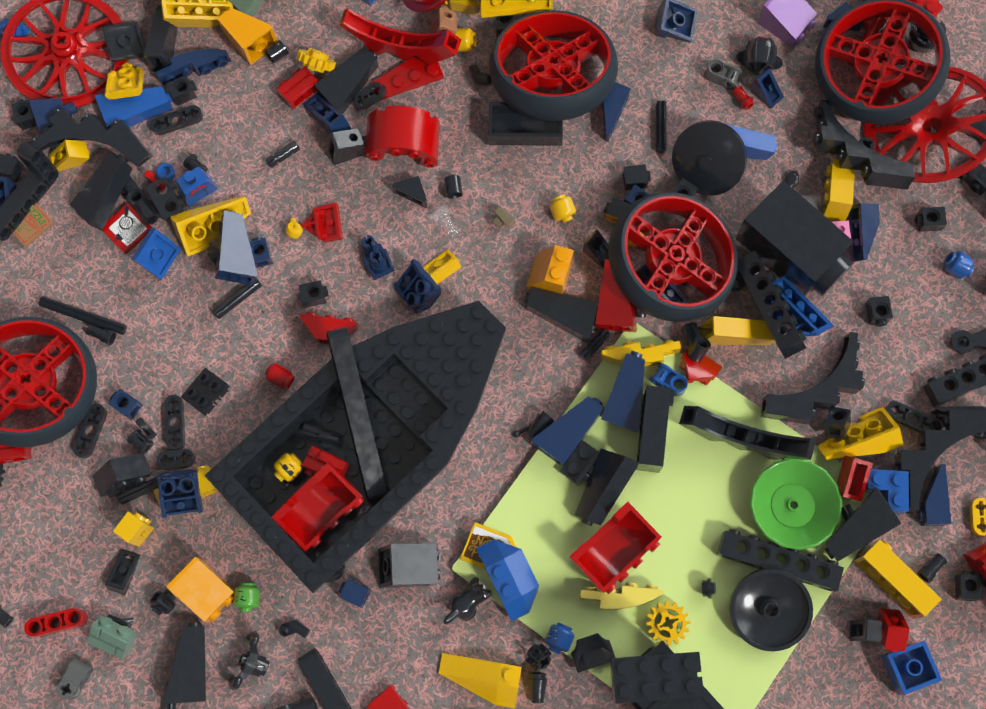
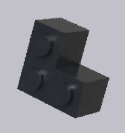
[92,453,152,497]

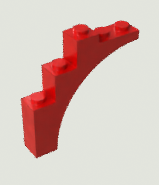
[339,8,462,65]

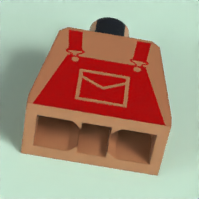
[429,5,457,34]

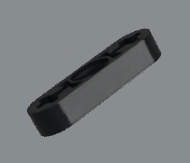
[150,105,203,135]
[165,395,185,450]
[885,401,941,434]
[73,404,107,459]

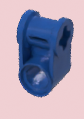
[649,363,688,396]

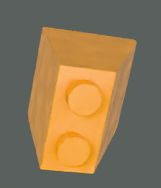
[217,8,277,65]
[526,245,574,294]
[166,557,234,623]

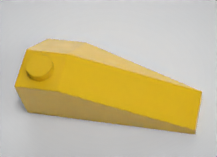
[170,196,251,257]
[818,407,904,460]
[439,653,522,709]

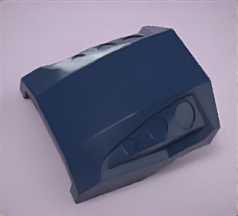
[393,259,441,313]
[157,469,203,518]

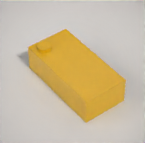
[853,539,942,619]

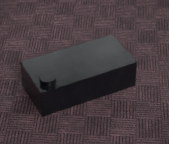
[636,385,674,473]

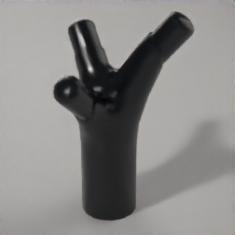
[107,614,134,627]

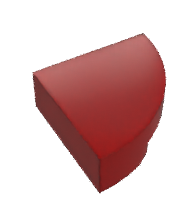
[144,170,166,191]

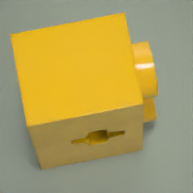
[113,512,154,547]

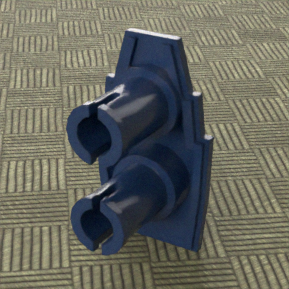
[361,235,395,280]

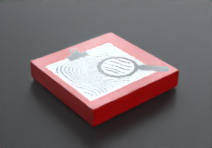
[102,203,152,254]

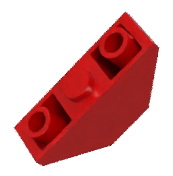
[300,312,359,344]

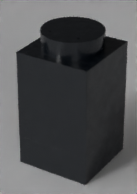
[735,180,855,297]

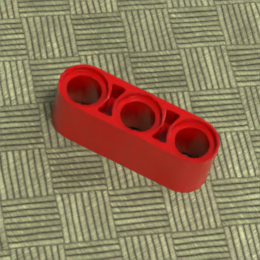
[24,608,88,637]

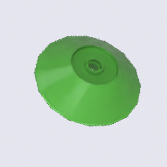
[750,458,843,550]

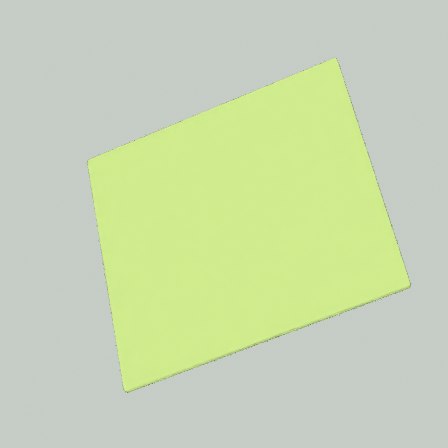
[452,323,870,709]

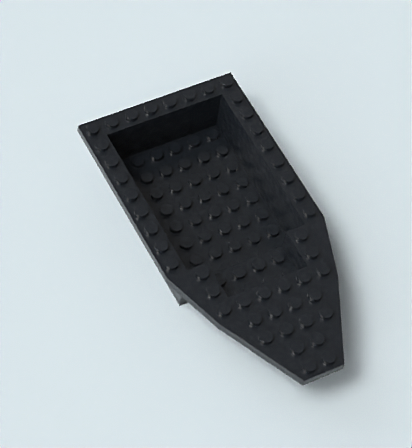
[205,301,506,594]

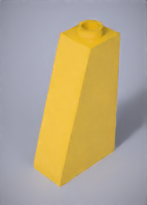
[698,316,775,345]

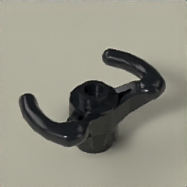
[229,631,270,690]

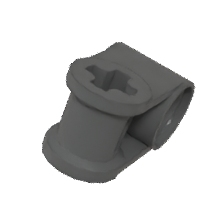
[705,59,742,90]
[56,658,93,700]

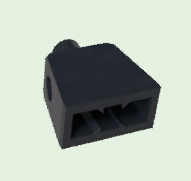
[328,129,366,165]

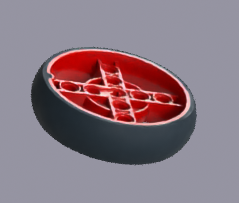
[815,0,951,124]
[489,10,618,121]
[608,192,738,322]
[0,317,97,448]

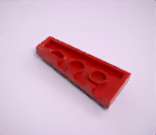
[370,56,444,101]

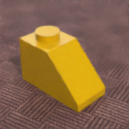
[49,140,89,171]

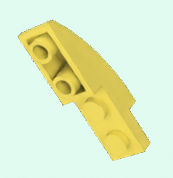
[579,583,663,610]

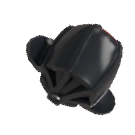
[736,36,783,75]

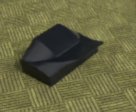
[571,633,616,673]

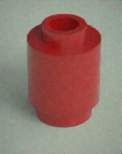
[265,363,295,389]

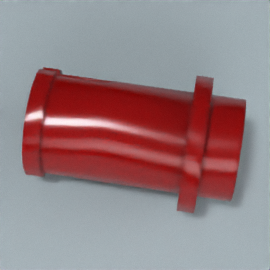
[732,86,754,110]

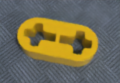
[969,498,986,537]

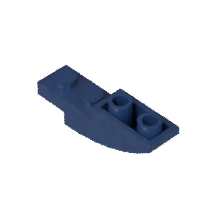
[156,49,231,86]

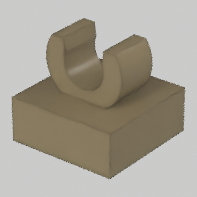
[492,206,516,229]

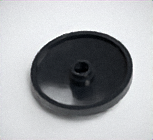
[672,120,747,196]
[729,568,813,651]

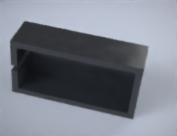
[488,102,563,146]
[610,652,704,704]

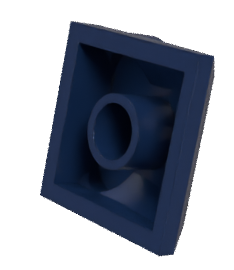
[655,0,698,43]

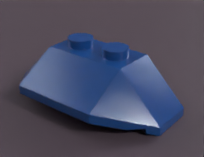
[769,276,833,336]
[476,539,539,622]

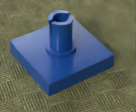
[132,228,181,280]

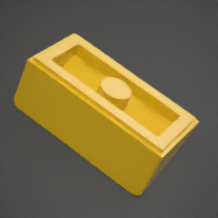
[423,249,461,284]

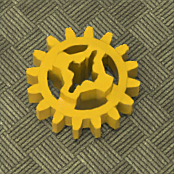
[296,48,336,73]
[645,601,691,646]

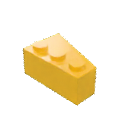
[822,158,855,222]

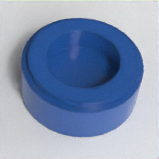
[156,163,175,180]

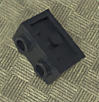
[955,157,986,196]
[559,440,600,486]

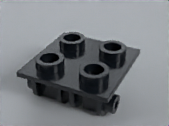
[181,368,230,416]

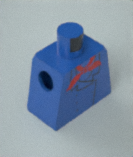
[176,167,218,207]

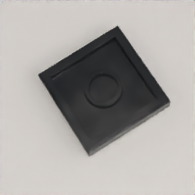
[101,21,145,63]

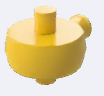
[285,218,303,239]

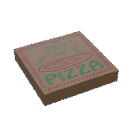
[13,204,54,247]

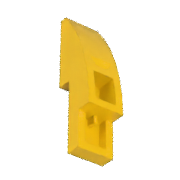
[601,340,681,367]

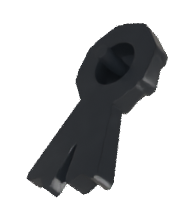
[950,329,986,354]

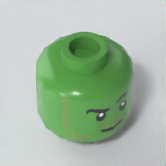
[233,583,260,612]

